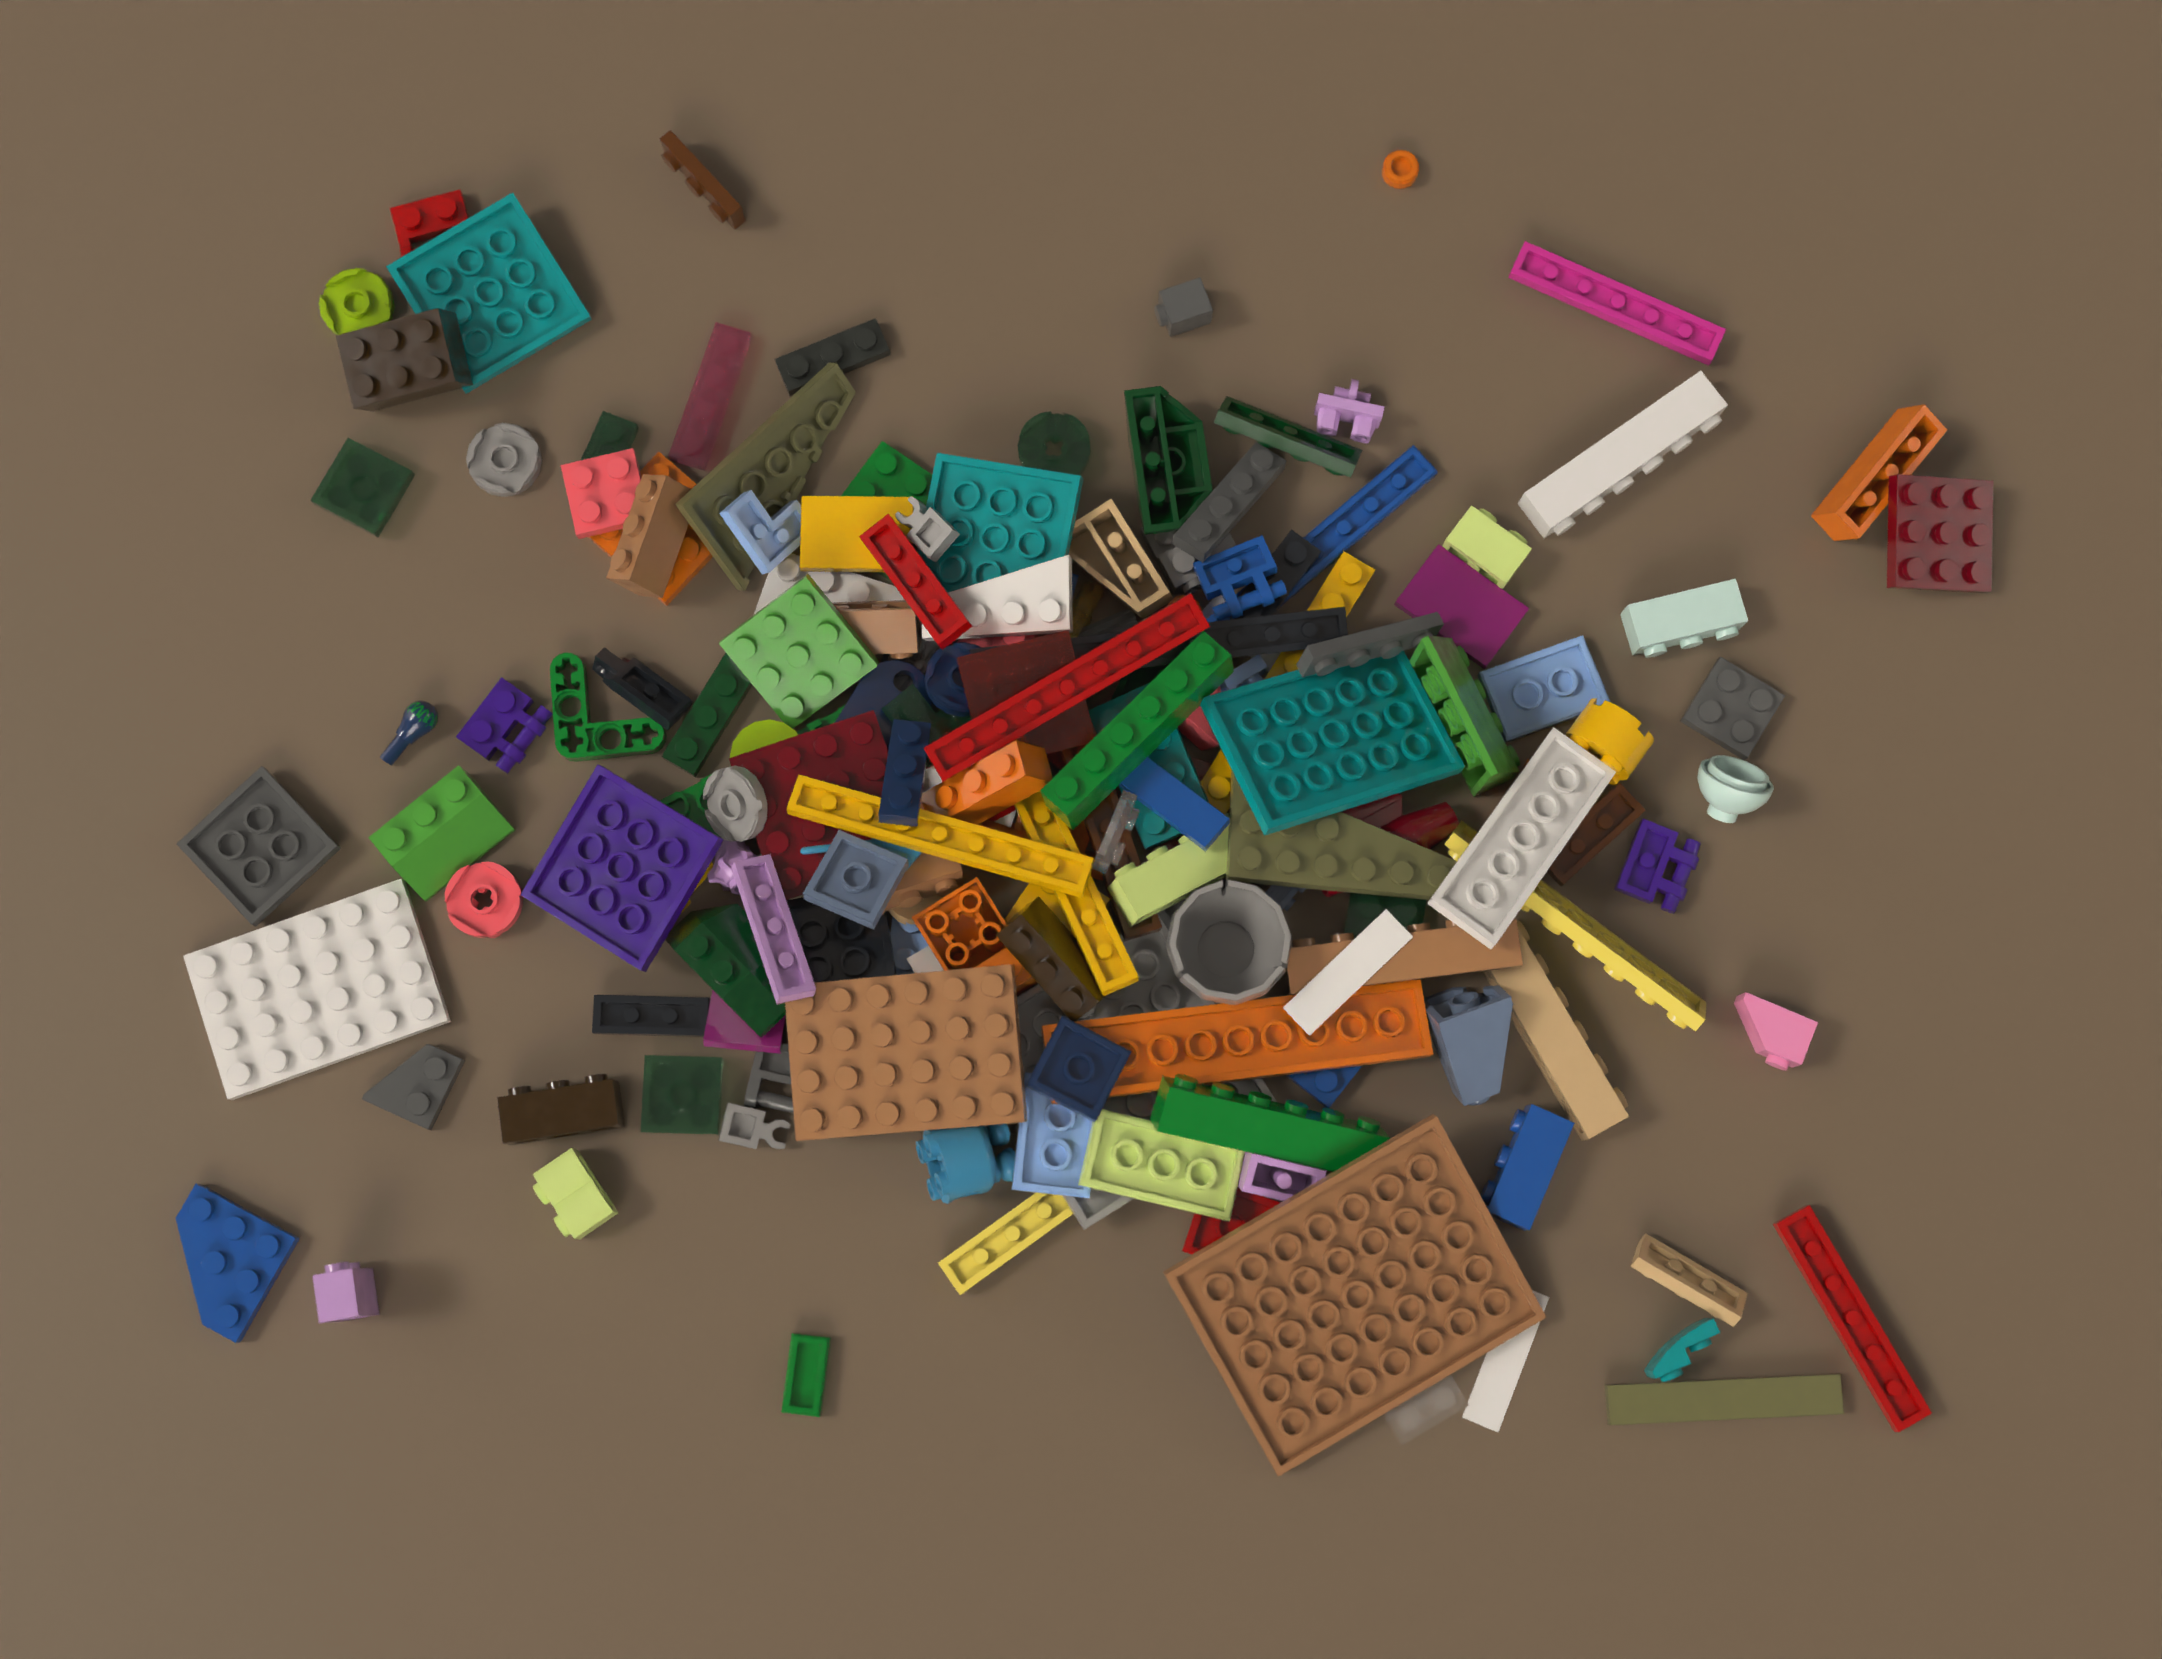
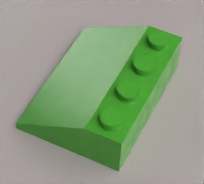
[1409,635,1520,797]

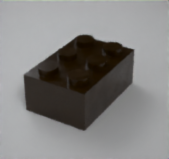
[336,308,473,412]

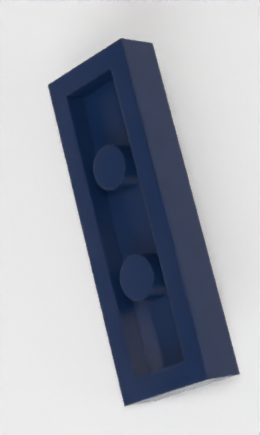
[878,719,931,827]

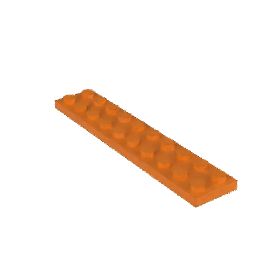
[1041,979,1433,1105]

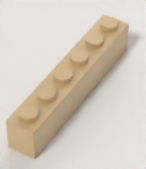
[1483,920,1629,1141]

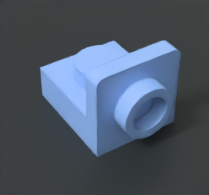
[1220,655,1267,692]

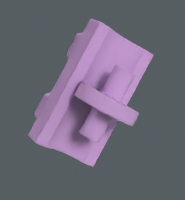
[1314,379,1384,444]

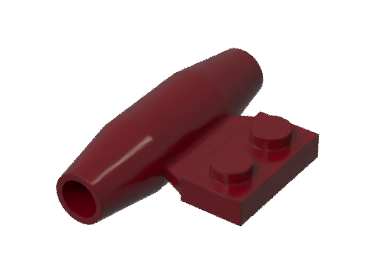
[1321,793,1459,897]

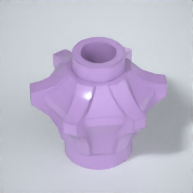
[707,840,758,894]

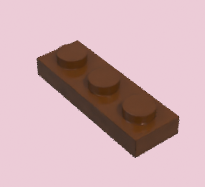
[660,130,746,230]
[1547,783,1646,886]

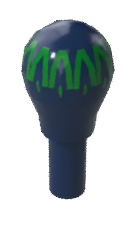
[380,701,438,766]

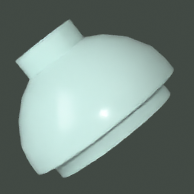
[1697,755,1774,823]

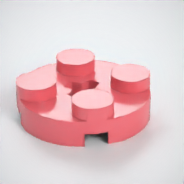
[445,861,524,938]

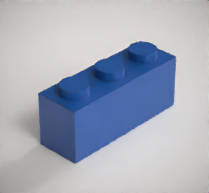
[1480,1104,1574,1231]

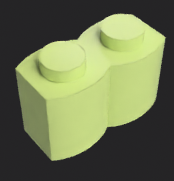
[533,1148,618,1240]

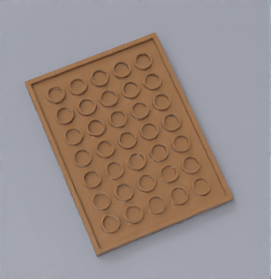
[1163,1114,1546,1477]

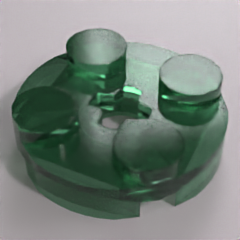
[1018,411,1091,475]

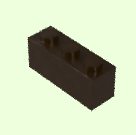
[996,896,1104,1022]
[497,1074,625,1145]

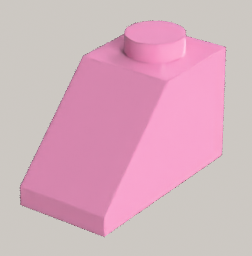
[1734,992,1818,1070]

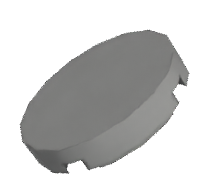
[466,422,542,497]
[703,765,767,842]

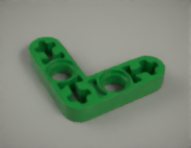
[550,652,667,762]

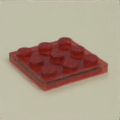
[956,630,1095,759]

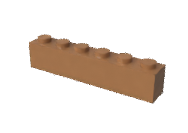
[1287,919,1523,995]

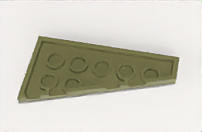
[675,362,856,591]
[1226,771,1457,900]

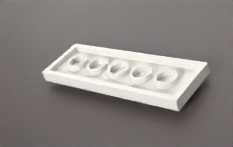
[1427,727,1616,949]

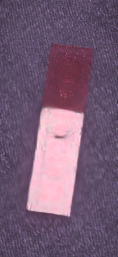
[668,322,752,471]

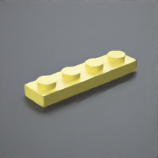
[938,1193,1073,1295]

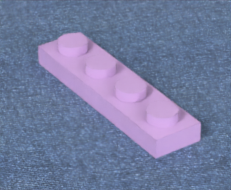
[731,854,816,1004]

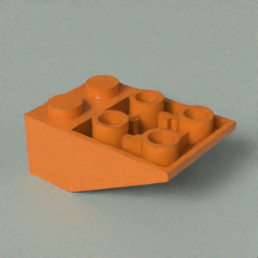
[912,877,1037,995]

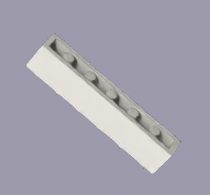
[1518,371,1728,538]

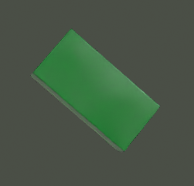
[781,1333,831,1417]

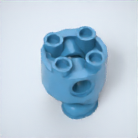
[916,1124,1016,1204]

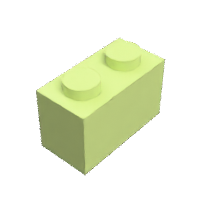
[1442,505,1532,589]

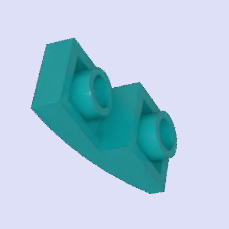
[1644,1318,1720,1382]

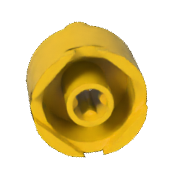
[1565,698,1654,786]

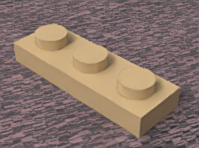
[1631,1233,1748,1327]

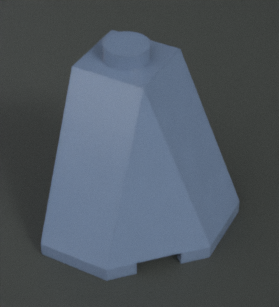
[1424,985,1513,1106]

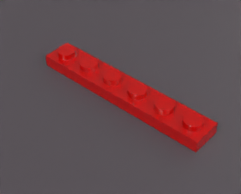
[1773,1205,1932,1433]

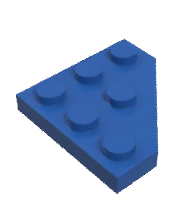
[176,1184,300,1343]

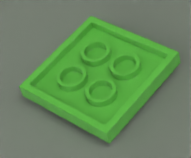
[719,574,879,729]

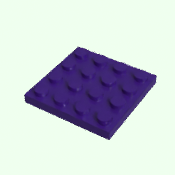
[520,764,724,972]

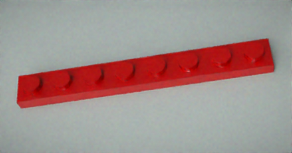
[923,593,1210,781]

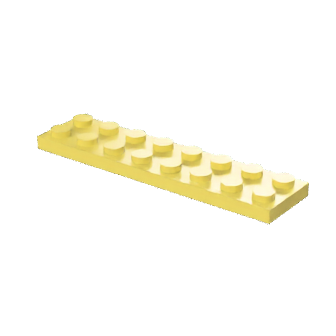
[1444,820,1707,1032]

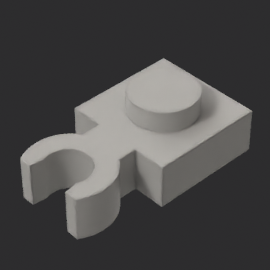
[895,496,960,562]
[718,1102,790,1149]

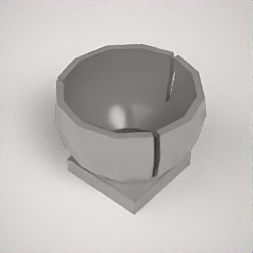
[1166,880,1292,1005]

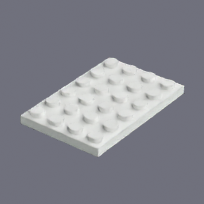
[183,878,451,1100]

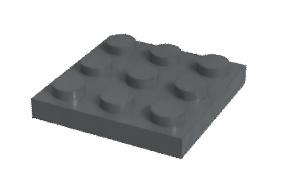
[177,766,341,926]

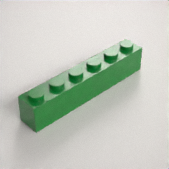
[1040,631,1234,830]
[1150,1074,1391,1172]

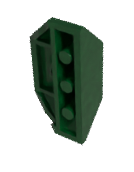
[1124,386,1213,535]
[665,903,786,1038]

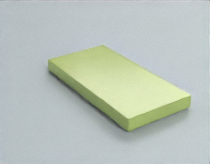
[1078,1109,1245,1221]

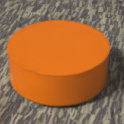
[1382,150,1419,189]

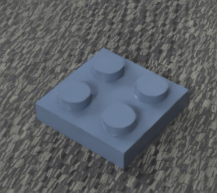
[803,830,909,930]

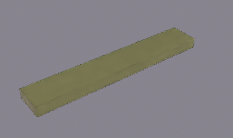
[1605,1374,1844,1425]

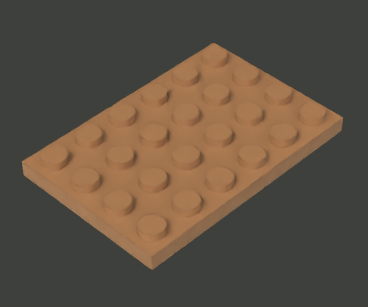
[785,964,1028,1141]

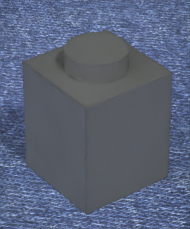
[1154,277,1213,337]

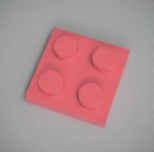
[560,448,642,539]

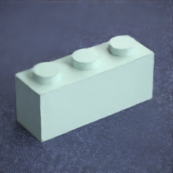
[1620,579,1748,658]

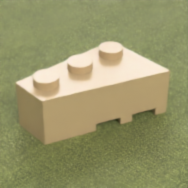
[1069,499,1174,619]

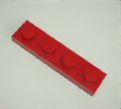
[859,513,973,649]

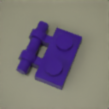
[456,677,553,774]
[1614,818,1701,914]

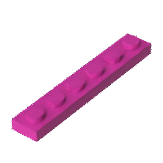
[1508,241,1726,366]

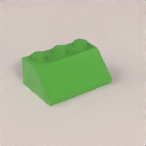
[368,765,515,902]

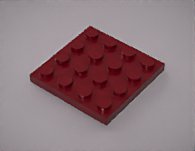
[729,710,888,900]

